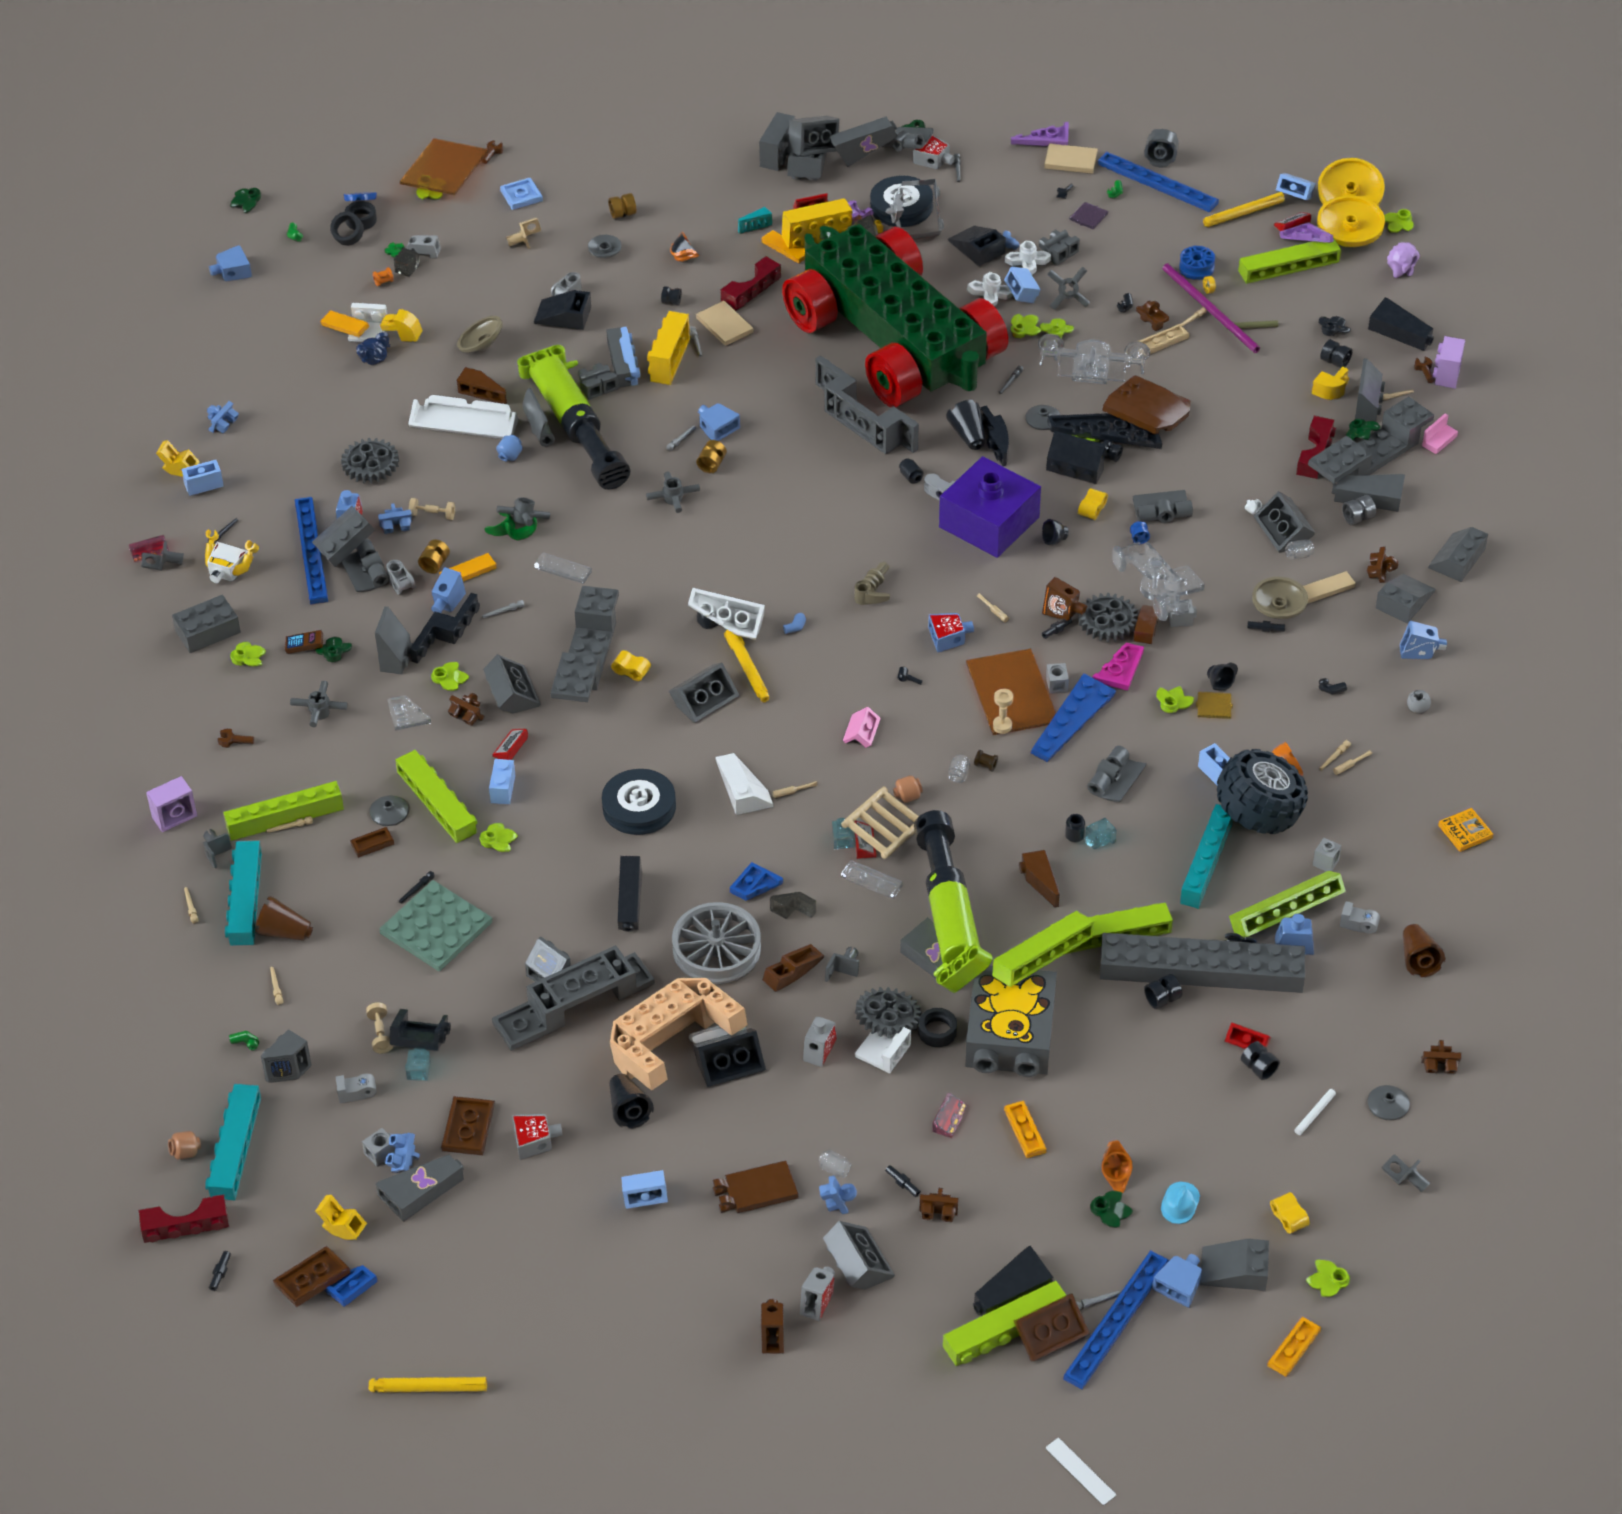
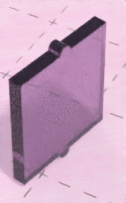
[1070,202,1108,230]

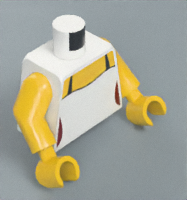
[205,529,259,583]

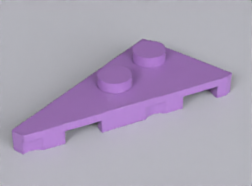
[1011,122,1069,146]
[1280,223,1334,243]

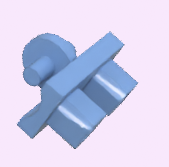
[207,401,239,434]
[378,503,412,534]
[385,1133,420,1173]
[819,1175,857,1214]

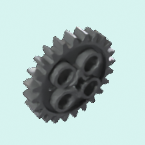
[341,438,399,483]
[1078,593,1138,642]
[855,987,922,1038]

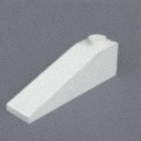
[688,588,765,640]
[715,753,773,815]

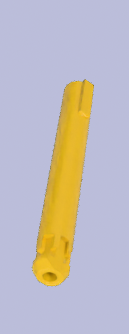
[1203,192,1285,227]
[724,630,769,702]
[368,1377,487,1393]

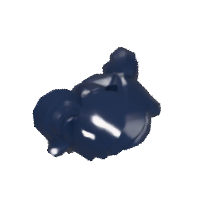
[356,332,391,365]

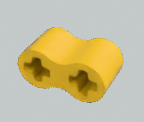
[1078,488,1108,520]
[611,650,651,681]
[1270,1192,1310,1234]

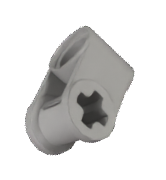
[551,272,582,296]
[386,560,416,595]

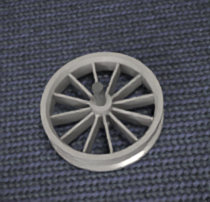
[672,902,761,984]

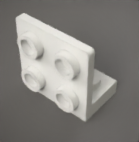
[348,303,387,342]
[855,1027,911,1073]

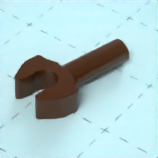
[481,140,503,164]
[1414,356,1434,383]
[218,728,254,748]

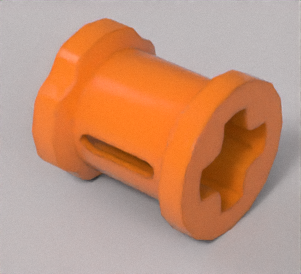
[372,267,394,287]

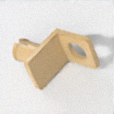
[506,218,541,249]

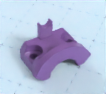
[848,200,874,226]

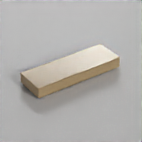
[1137,324,1189,356]
[1303,571,1356,604]

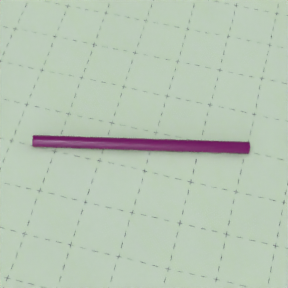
[1162,263,1260,353]

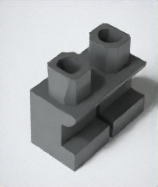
[1039,229,1080,266]
[578,363,618,400]

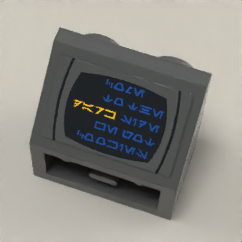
[525,936,571,982]
[261,1029,312,1083]

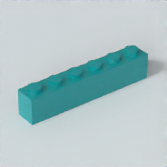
[1180,804,1233,909]
[225,841,262,946]
[205,1084,261,1201]

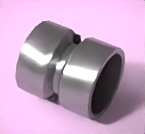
[1342,495,1376,525]

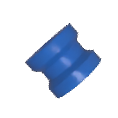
[1130,521,1150,544]

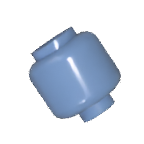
[496,435,523,462]

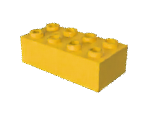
[781,198,852,249]
[647,311,690,385]

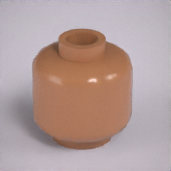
[893,775,923,803]
[168,1131,201,1160]

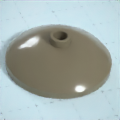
[457,316,503,353]
[1252,577,1308,619]

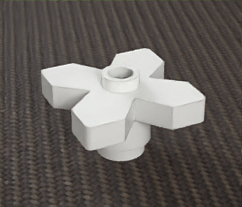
[1005,241,1051,275]
[967,272,1013,306]

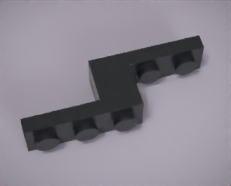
[410,593,480,663]

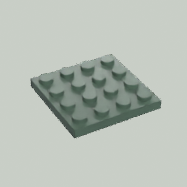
[379,880,493,972]

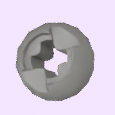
[1407,690,1431,713]

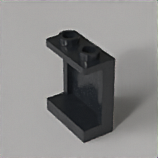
[390,1009,451,1051]

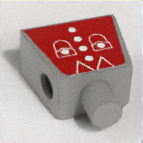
[913,135,955,169]
[803,1017,837,1067]
[512,1114,563,1160]
[800,1267,835,1322]

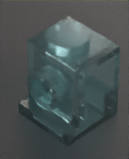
[832,818,854,849]
[1085,818,1117,850]
[405,1048,431,1081]

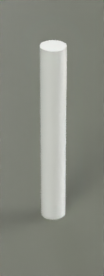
[1294,1089,1336,1135]

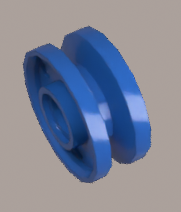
[1179,246,1215,280]

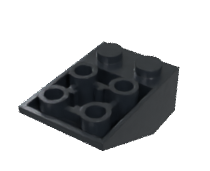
[948,226,1006,266]
[534,290,591,330]

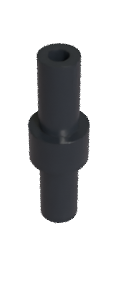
[1042,619,1072,639]
[1247,621,1285,632]
[885,1165,921,1197]
[209,1251,231,1291]

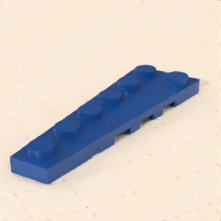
[1031,673,1116,762]

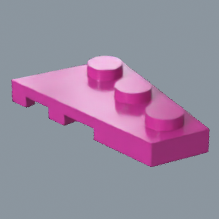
[1092,642,1144,691]

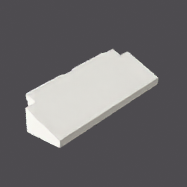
[408,395,519,439]

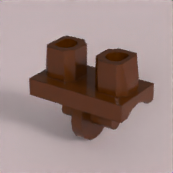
[1136,300,1169,331]
[1367,546,1399,583]
[448,693,485,726]
[1421,1040,1461,1074]
[919,1188,959,1222]

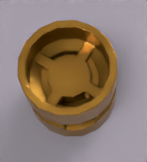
[608,193,637,219]
[696,440,727,473]
[418,539,450,574]

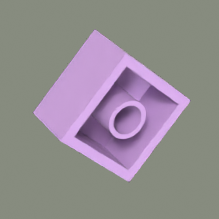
[1433,336,1465,388]
[146,776,197,832]

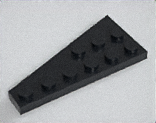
[1047,413,1163,449]

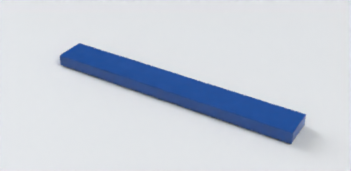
[1098,152,1219,212]
[294,497,328,604]
[1063,1250,1169,1390]

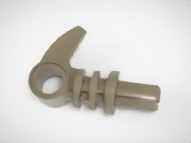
[855,561,890,605]

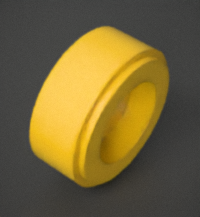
[1203,276,1216,294]

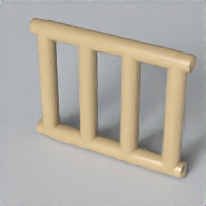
[841,786,919,859]

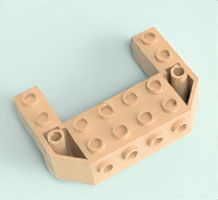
[610,978,747,1091]

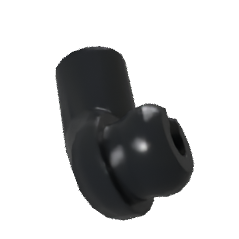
[1117,293,1134,313]
[1318,678,1347,695]

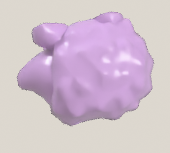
[1387,242,1420,278]

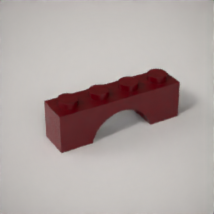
[720,256,781,311]
[1296,415,1337,479]
[138,1194,229,1243]

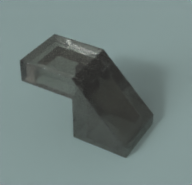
[770,892,816,919]

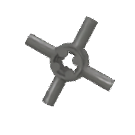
[1047,267,1090,310]
[646,471,700,513]
[496,497,550,526]
[290,681,348,727]

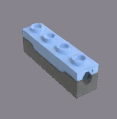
[606,327,641,388]

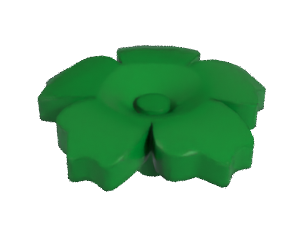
[385,242,405,257]

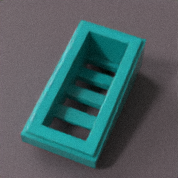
[738,207,772,234]

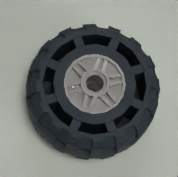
[1217,749,1308,834]

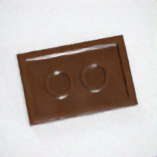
[441,1096,495,1156]
[273,1246,351,1307]
[1014,1293,1090,1361]

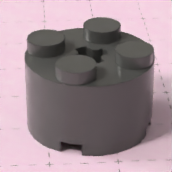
[1144,129,1179,168]

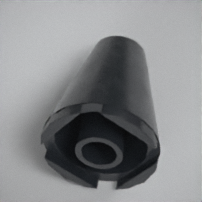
[946,400,986,450]
[609,1073,654,1129]

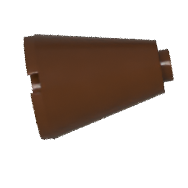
[255,896,313,941]
[1403,924,1446,977]

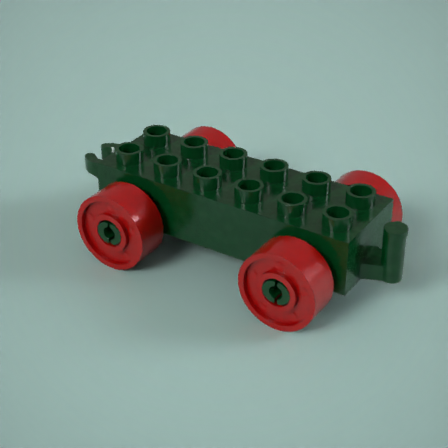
[782,224,1008,408]

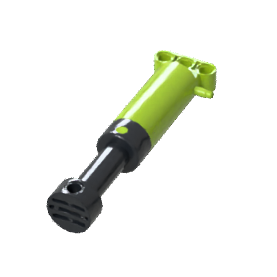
[517,345,631,490]
[914,810,992,993]

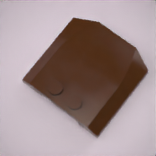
[1102,375,1191,434]

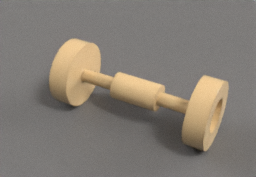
[409,498,455,520]
[993,689,1013,734]
[366,1002,393,1054]

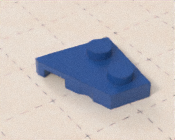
[729,862,783,901]
[324,1265,378,1307]

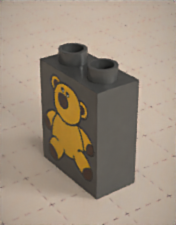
[965,966,1057,1077]

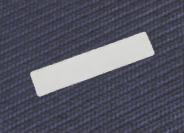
[1046,1438,1116,1505]

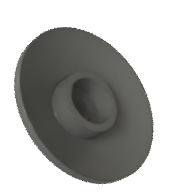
[588,235,622,258]
[1026,405,1060,430]
[370,795,409,826]
[1368,1085,1410,1120]

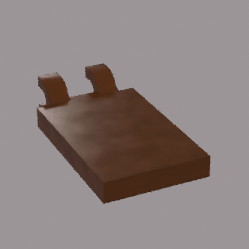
[713,1160,798,1213]

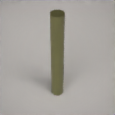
[1227,320,1278,330]

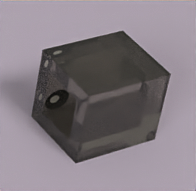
[393,248,420,277]

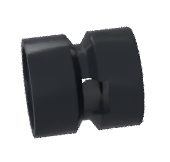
[1320,339,1353,368]
[1144,974,1182,1009]
[1241,1041,1280,1080]

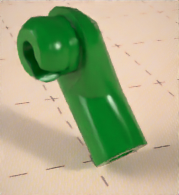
[1107,180,1123,199]
[287,223,303,242]
[229,1031,259,1050]

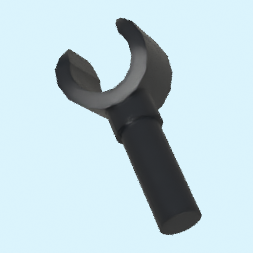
[1057,184,1073,199]
[897,667,923,685]

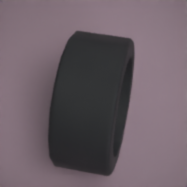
[344,201,377,230]
[330,211,364,246]
[918,1008,957,1047]

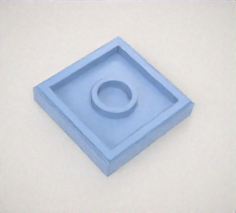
[500,178,543,210]

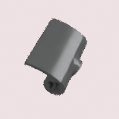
[882,127,934,151]
[523,388,555,447]
[1133,490,1193,523]
[342,539,389,592]
[1087,746,1147,802]

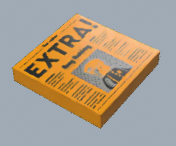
[1438,808,1493,852]

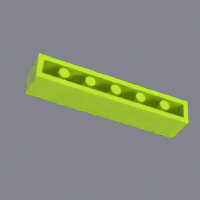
[1238,238,1341,284]
[395,750,477,843]
[223,781,344,841]
[1229,871,1346,937]
[1050,902,1173,954]
[992,911,1094,987]
[943,1281,1066,1366]

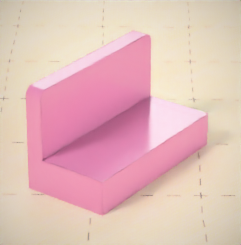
[1422,414,1458,454]
[843,707,881,748]

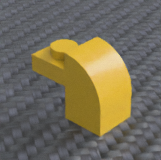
[380,309,423,342]
[1312,367,1349,400]
[156,440,200,477]
[315,1195,367,1240]

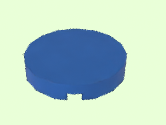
[344,192,377,201]

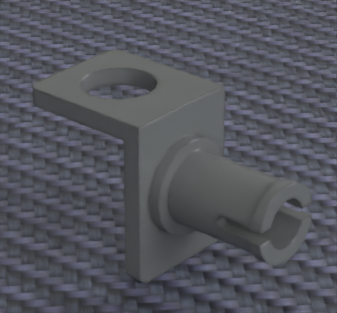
[141,541,184,571]
[203,829,232,868]
[825,947,859,982]
[1382,1155,1430,1193]

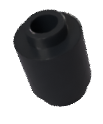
[899,458,924,484]
[1065,814,1086,842]

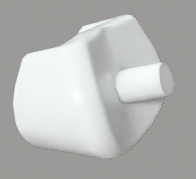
[1244,499,1262,515]

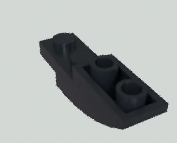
[980,405,1009,466]

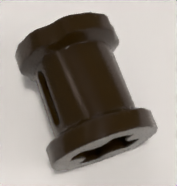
[974,750,998,772]

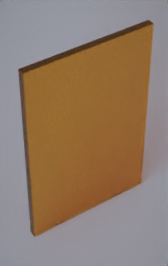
[400,138,488,195]
[966,648,1056,735]

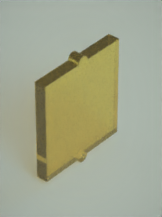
[1196,692,1233,719]

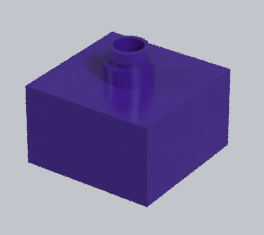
[939,456,1041,558]

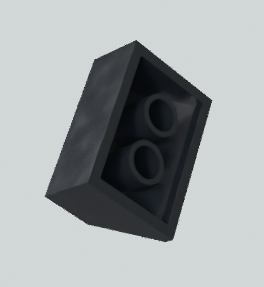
[1046,431,1105,484]
[693,1028,766,1087]

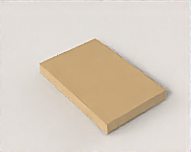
[1045,143,1098,174]
[696,301,753,346]

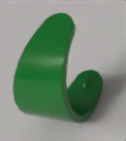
[484,513,515,536]
[505,517,537,540]

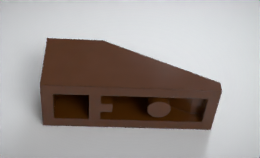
[457,367,507,404]
[1019,850,1060,908]

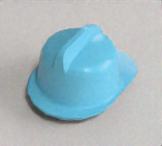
[1161,1182,1200,1224]

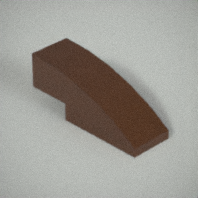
[1134,605,1161,644]
[762,944,824,992]

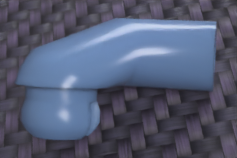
[1003,231,1019,250]
[783,613,806,634]

